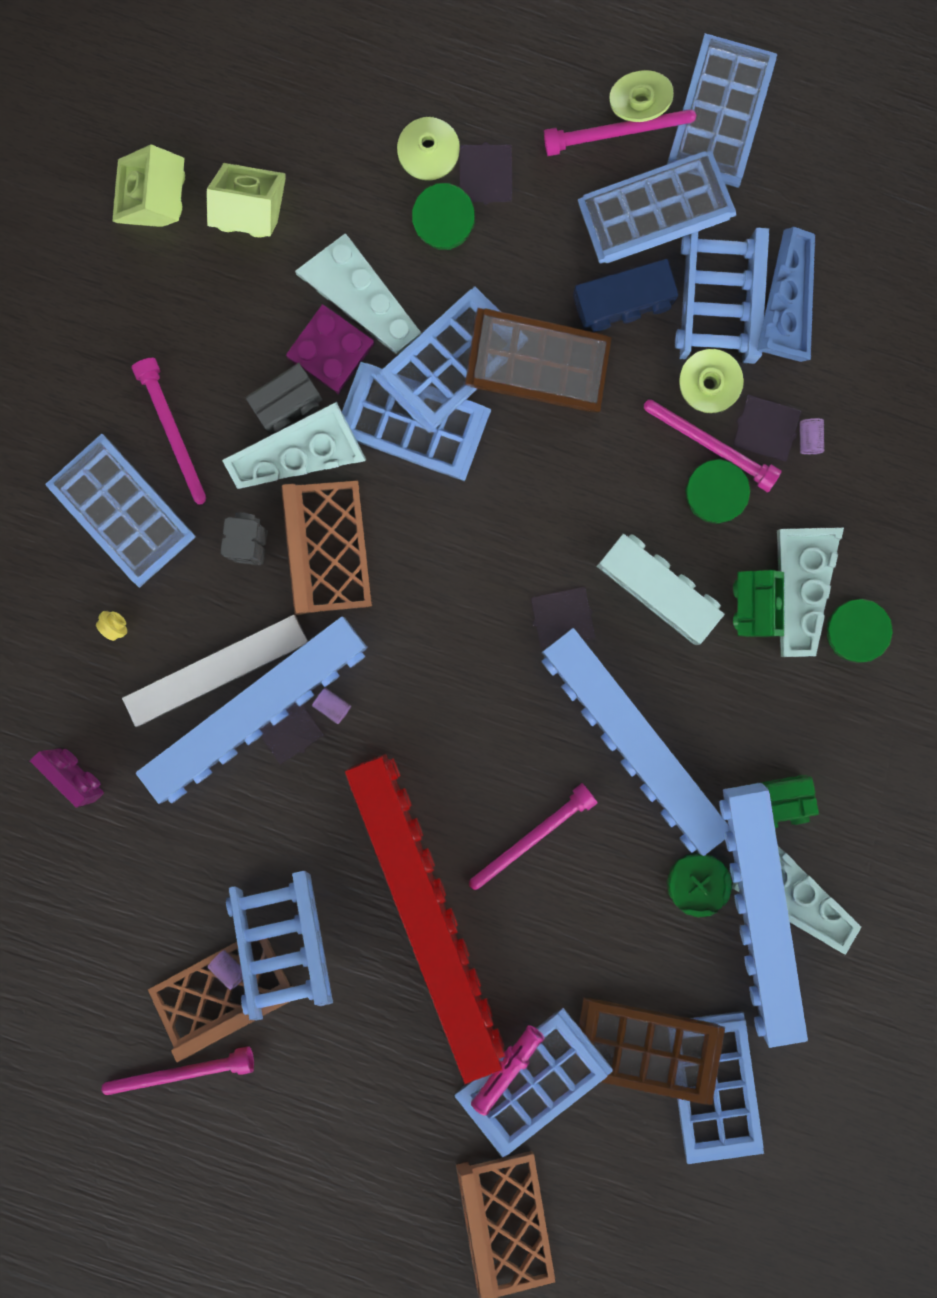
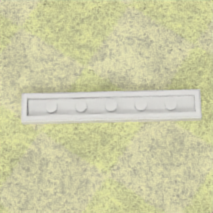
[122,615,308,727]

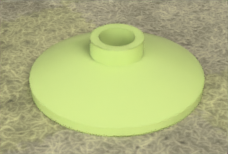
[610,70,674,122]
[397,117,460,180]
[679,349,744,413]

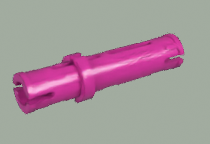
[471,1025,545,1116]

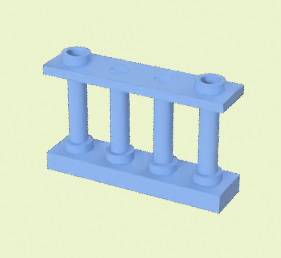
[675,228,769,364]
[226,871,333,1021]

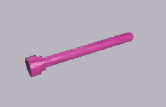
[544,109,696,157]
[131,358,206,504]
[644,400,782,493]
[469,783,598,890]
[101,1046,254,1095]

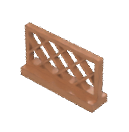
[281,481,372,615]
[148,938,294,1062]
[456,1151,556,1298]

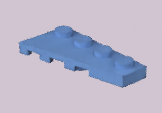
[757,227,815,362]

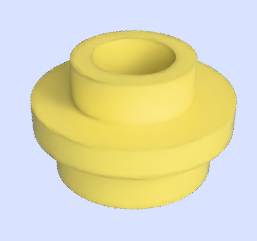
[96,611,127,641]

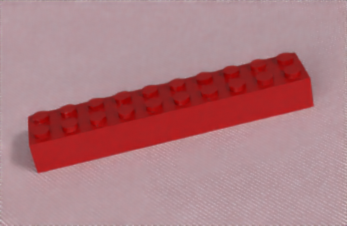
[345,754,506,1084]

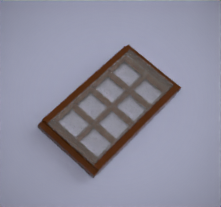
[465,308,612,413]
[571,998,725,1105]

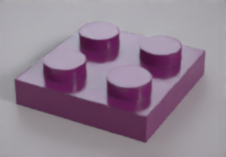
[286,304,375,394]
[30,748,104,808]

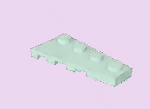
[295,233,422,355]
[222,402,366,489]
[777,528,844,657]
[732,846,861,955]

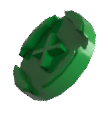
[412,183,475,250]
[685,460,750,524]
[827,599,893,663]
[667,852,732,918]

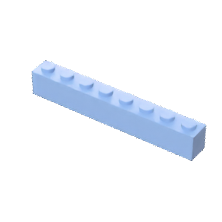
[136,616,368,804]
[541,628,729,856]
[719,783,808,1048]

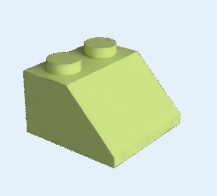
[112,145,185,227]
[207,163,285,237]

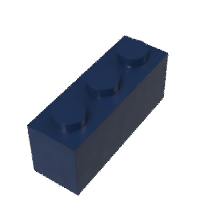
[573,259,678,332]

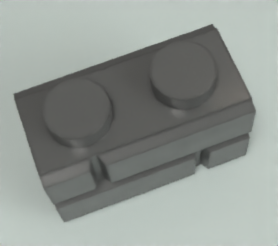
[245,363,322,434]
[220,512,268,566]

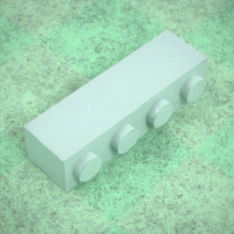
[596,534,725,645]

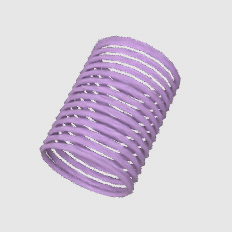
[800,418,825,454]
[312,688,351,724]
[208,950,243,990]

